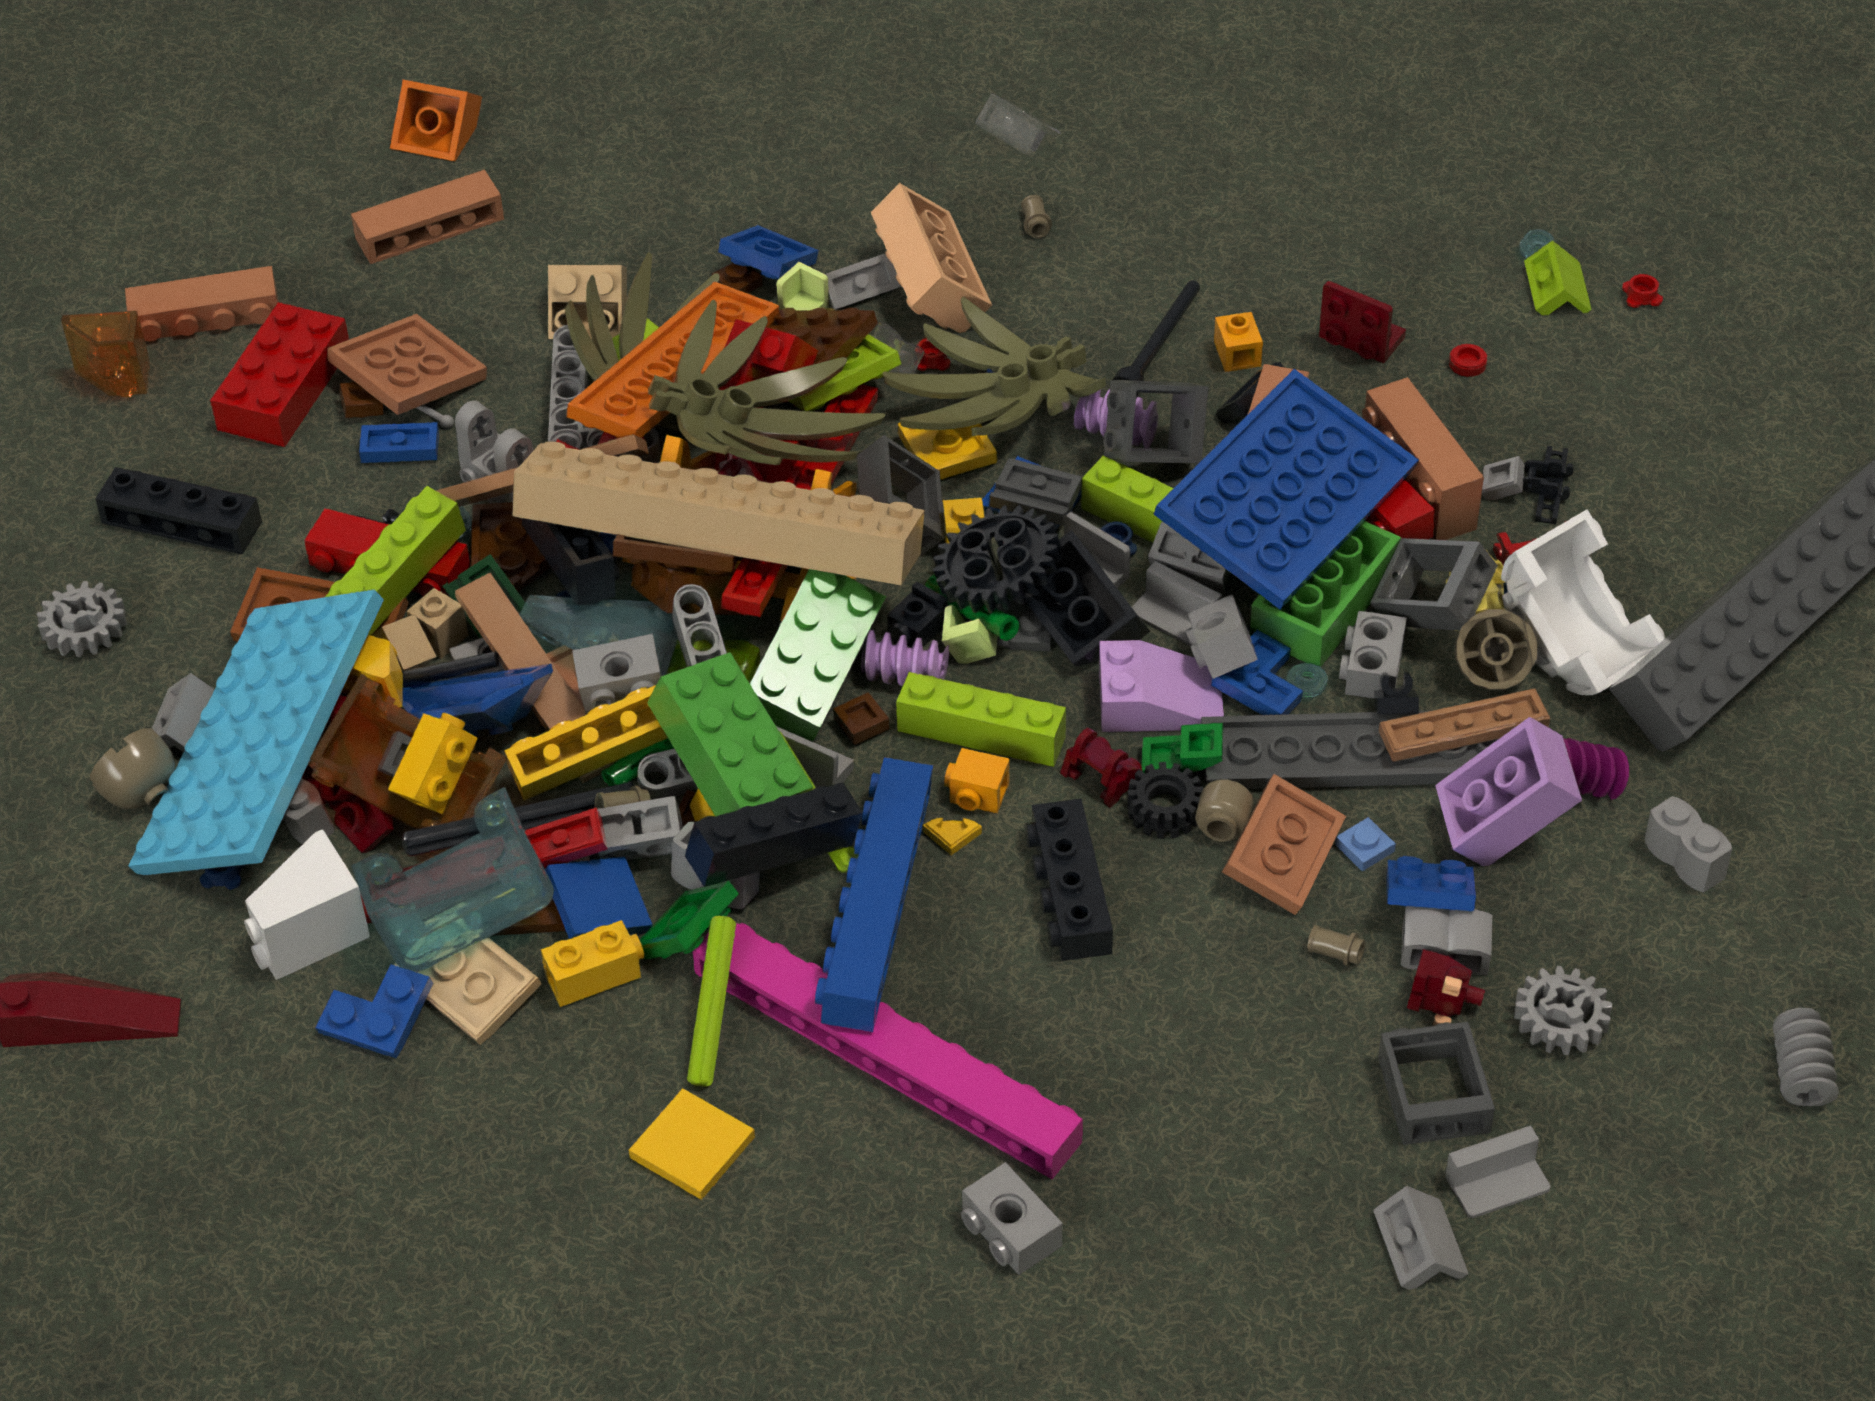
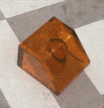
[61,311,150,397]

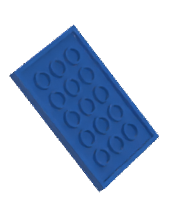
[1153,369,1419,609]

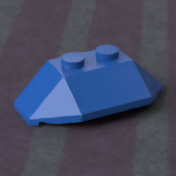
[400,664,553,736]

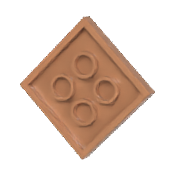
[327,314,487,415]

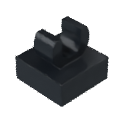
[1374,672,1419,714]

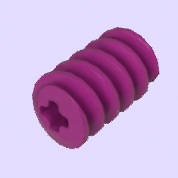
[1563,738,1629,800]

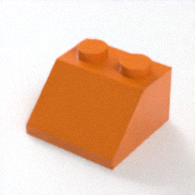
[390,79,482,162]

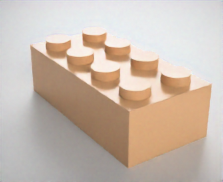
[871,183,992,333]

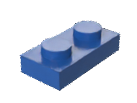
[359,422,439,463]

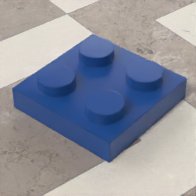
[718,225,819,279]
[1386,856,1476,911]

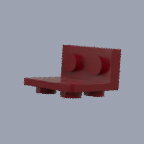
[1319,281,1406,363]

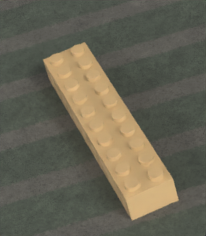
[512,442,925,585]

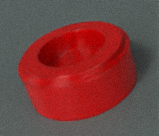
[1449,344,1487,377]

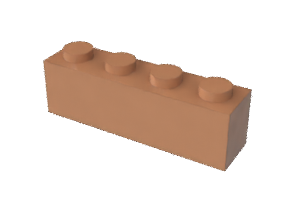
[351,170,504,264]
[125,266,278,342]

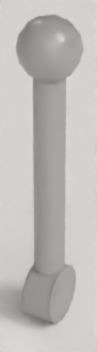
[416,404,454,429]

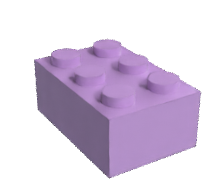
[1435,717,1582,866]

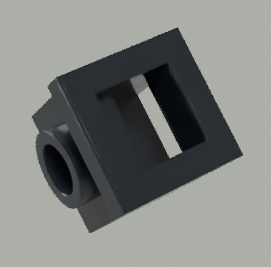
[887,581,948,648]

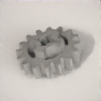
[37,581,127,657]
[1514,966,1612,1055]

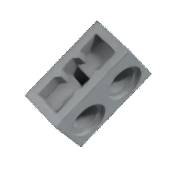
[1339,611,1407,698]
[598,796,683,861]

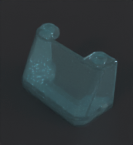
[351,787,554,972]

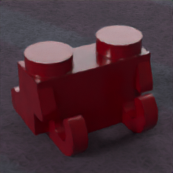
[1060,728,1143,808]

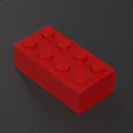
[210,302,349,447]

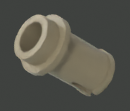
[1021,195,1052,239]
[595,786,651,809]
[1307,925,1365,966]

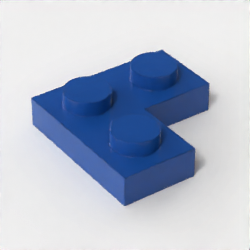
[1211,630,1303,715]
[315,964,433,1058]

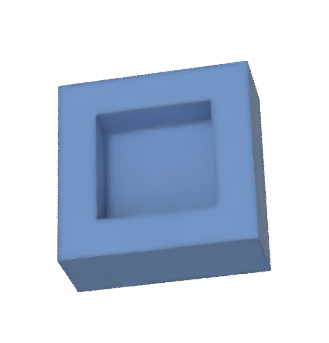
[1335,817,1396,871]

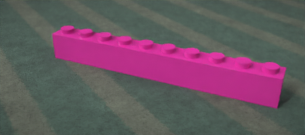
[692,923,1083,1179]

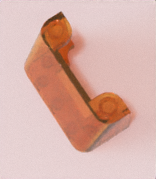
[308,674,507,851]

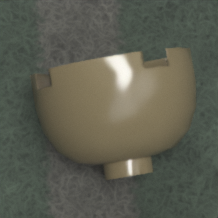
[1455,609,1537,690]
[90,728,175,809]

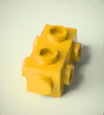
[388,713,478,814]
[541,920,644,1007]

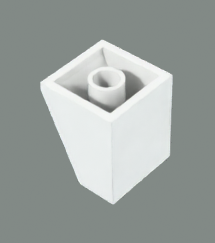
[244,829,370,980]

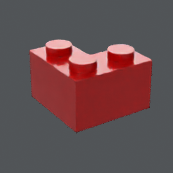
[718,319,818,408]

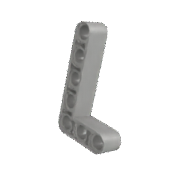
[548,325,661,463]
[637,584,726,800]

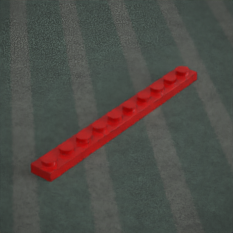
[721,385,878,617]

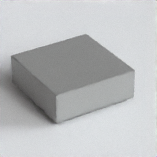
[1482,456,1525,500]

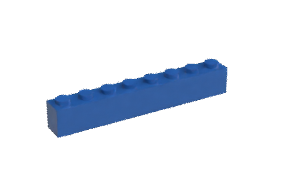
[815,757,933,1032]

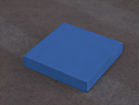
[544,857,653,939]

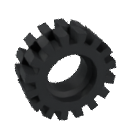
[1127,762,1203,839]

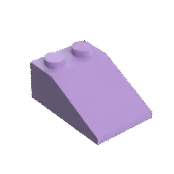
[1099,640,1224,732]

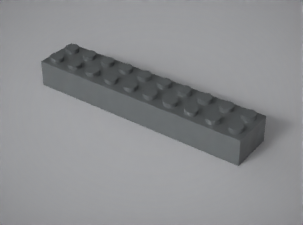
[1609,459,1875,752]

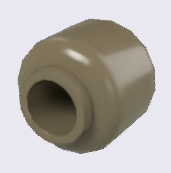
[1195,779,1254,842]

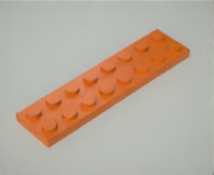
[566,281,780,438]

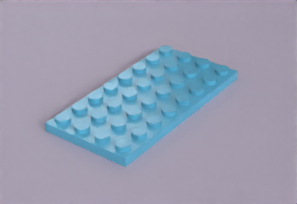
[128,589,384,875]

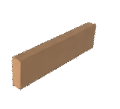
[1379,688,1550,762]

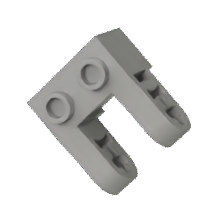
[455,400,533,503]

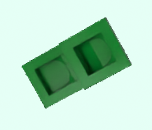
[1142,723,1224,773]

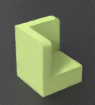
[776,262,829,310]
[942,605,998,664]

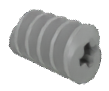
[1772,1008,1839,1106]

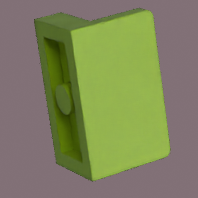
[1524,240,1592,315]

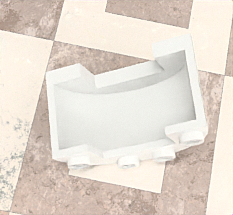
[1501,509,1665,695]

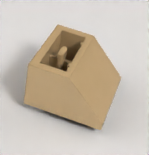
[548,265,627,339]

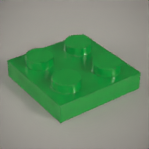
[640,881,739,960]

